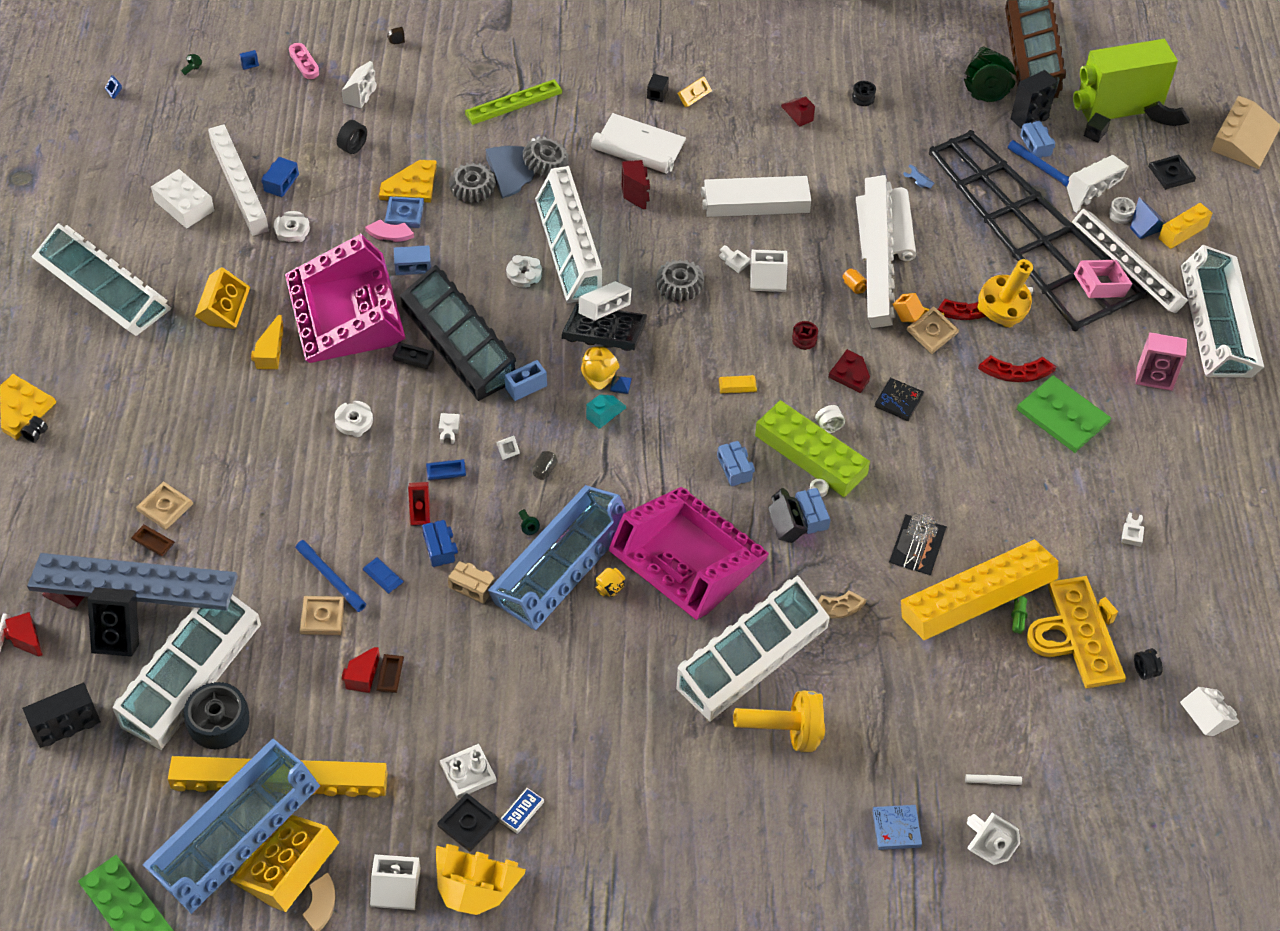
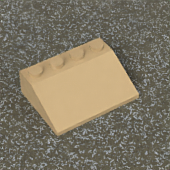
[1211,96,1280,169]

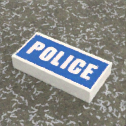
[500,788,544,834]

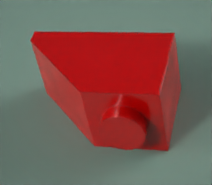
[408,482,430,525]
[3,612,42,657]
[342,647,380,693]

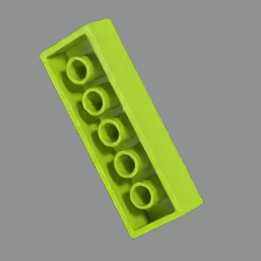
[755,400,870,498]

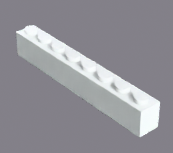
[208,124,269,236]
[1072,208,1188,313]

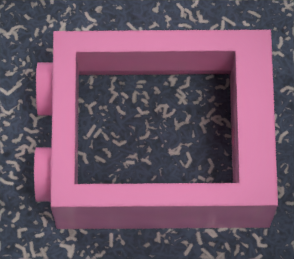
[1074,260,1132,298]

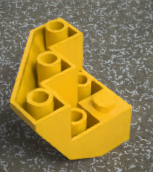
[436,844,526,915]

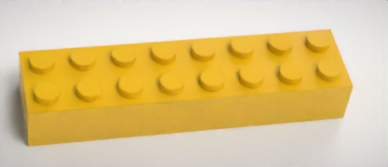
[901,539,1058,640]

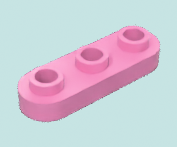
[289,43,319,79]

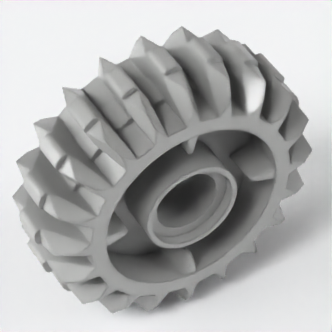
[523,136,569,178]
[449,162,496,203]
[656,259,704,302]

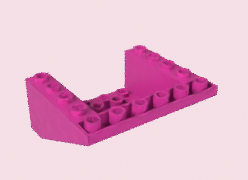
[285,234,406,363]
[608,487,769,620]

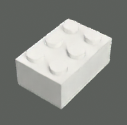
[151,169,215,229]

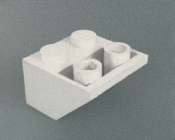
[342,61,377,108]
[750,250,787,292]
[1180,687,1240,736]
[370,855,421,910]

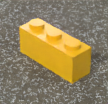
[1158,203,1213,249]

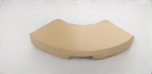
[811,591,866,619]
[302,873,336,931]

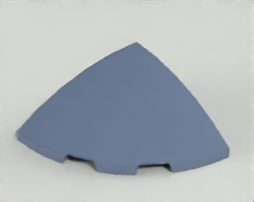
[485,146,535,199]

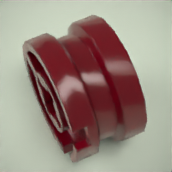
[792,321,818,350]

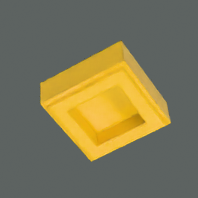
[1098,597,1118,625]

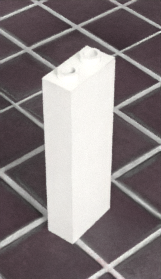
[701,176,811,217]

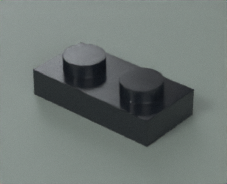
[392,342,434,369]

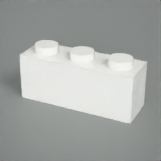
[578,281,632,320]

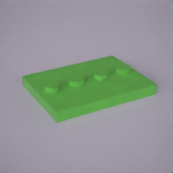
[1016,375,1111,453]

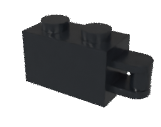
[768,488,808,543]

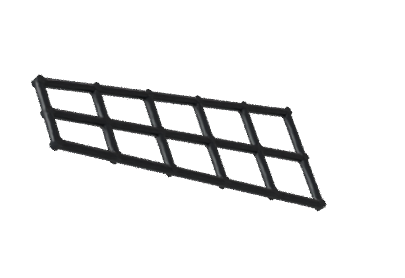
[929,130,1147,332]

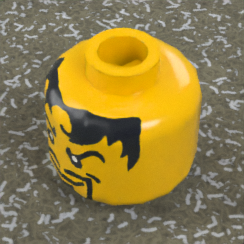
[595,568,625,597]

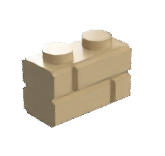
[448,561,495,604]

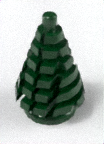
[964,46,1017,102]

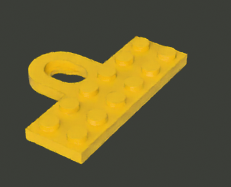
[1027,576,1126,689]

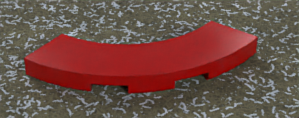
[937,298,986,320]
[978,355,1056,382]

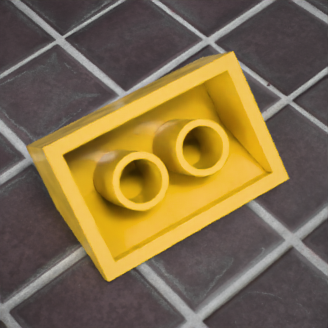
[195,267,250,329]

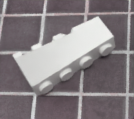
[1067,155,1128,213]

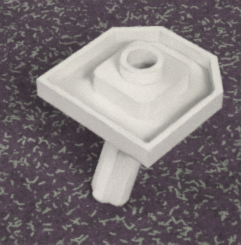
[967,813,1020,865]

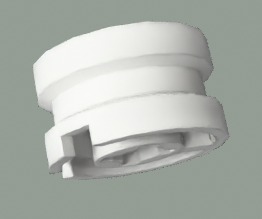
[1109,197,1136,224]
[815,405,845,433]

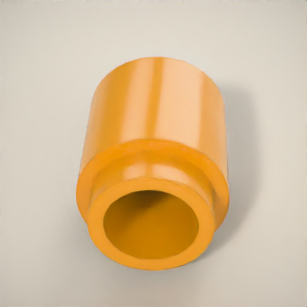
[842,268,867,294]

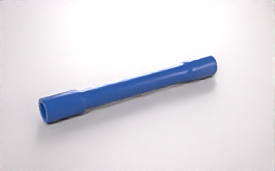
[1008,140,1069,187]
[295,540,366,612]

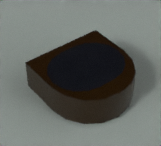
[387,27,405,44]

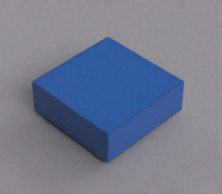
[239,50,259,70]

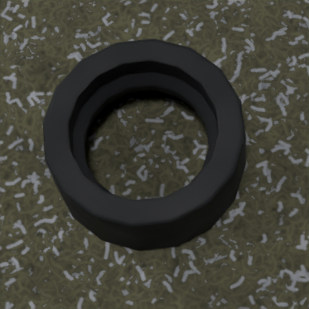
[337,120,367,154]

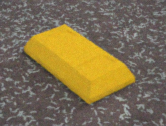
[718,375,757,394]

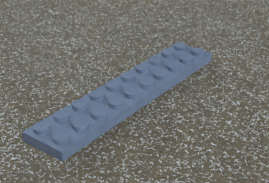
[27,553,238,611]

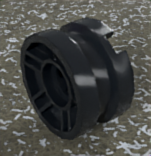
[852,81,876,106]
[1134,648,1163,680]

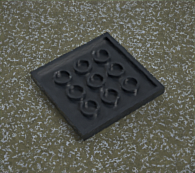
[562,303,647,351]

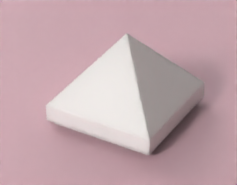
[496,435,520,460]

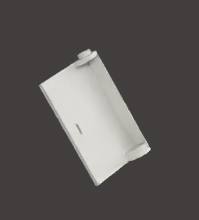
[591,113,686,174]
[856,187,916,261]

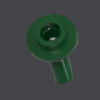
[181,54,202,75]
[518,509,540,535]

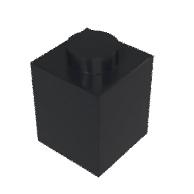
[647,74,669,103]
[1083,113,1111,143]

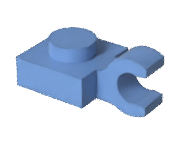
[903,165,934,189]

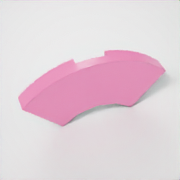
[365,220,414,242]

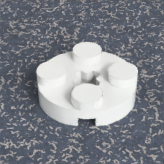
[274,211,310,242]
[506,255,542,288]
[335,401,373,437]

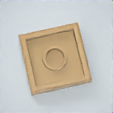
[907,306,959,354]
[136,481,193,530]
[300,596,345,635]

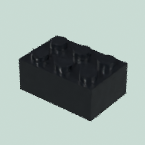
[1010,70,1058,129]
[87,587,139,657]
[22,682,101,748]

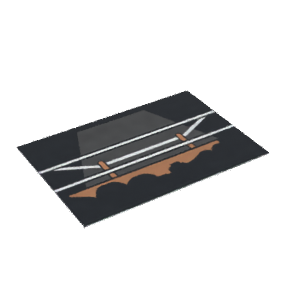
[889,514,947,576]

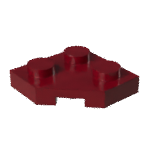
[828,349,870,393]

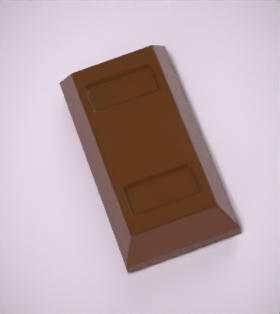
[131,524,175,557]
[376,654,404,693]

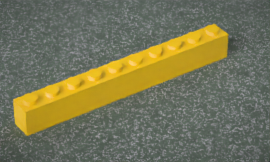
[167,756,388,798]

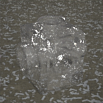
[906,513,939,543]

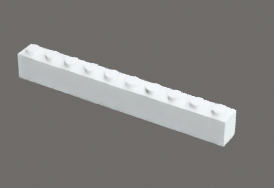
[865,175,895,328]

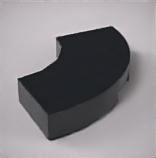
[1143,101,1190,126]

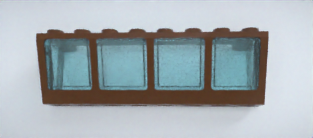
[1005,0,1066,98]

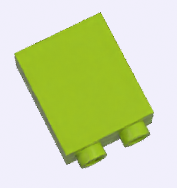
[1073,38,1178,122]

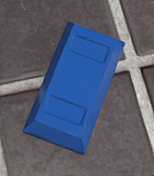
[426,459,466,481]
[362,557,404,594]

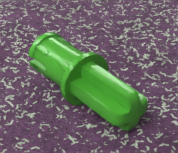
[1011,596,1028,634]

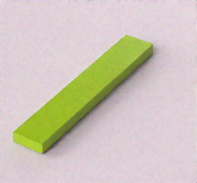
[465,79,562,125]

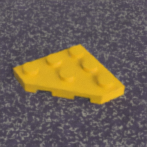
[379,160,437,203]
[0,374,56,440]

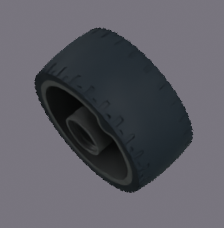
[184,682,250,750]

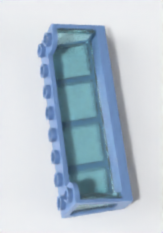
[488,485,627,630]
[143,739,320,914]

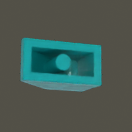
[586,394,626,429]

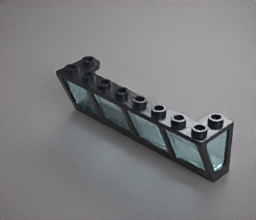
[400,265,516,401]

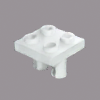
[440,744,497,799]

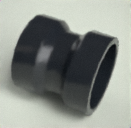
[20,416,48,443]

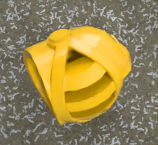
[581,346,620,390]

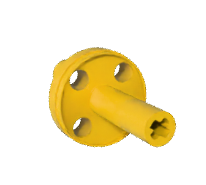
[978,259,1033,328]
[733,690,825,753]

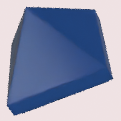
[105,75,122,99]
[610,375,632,394]

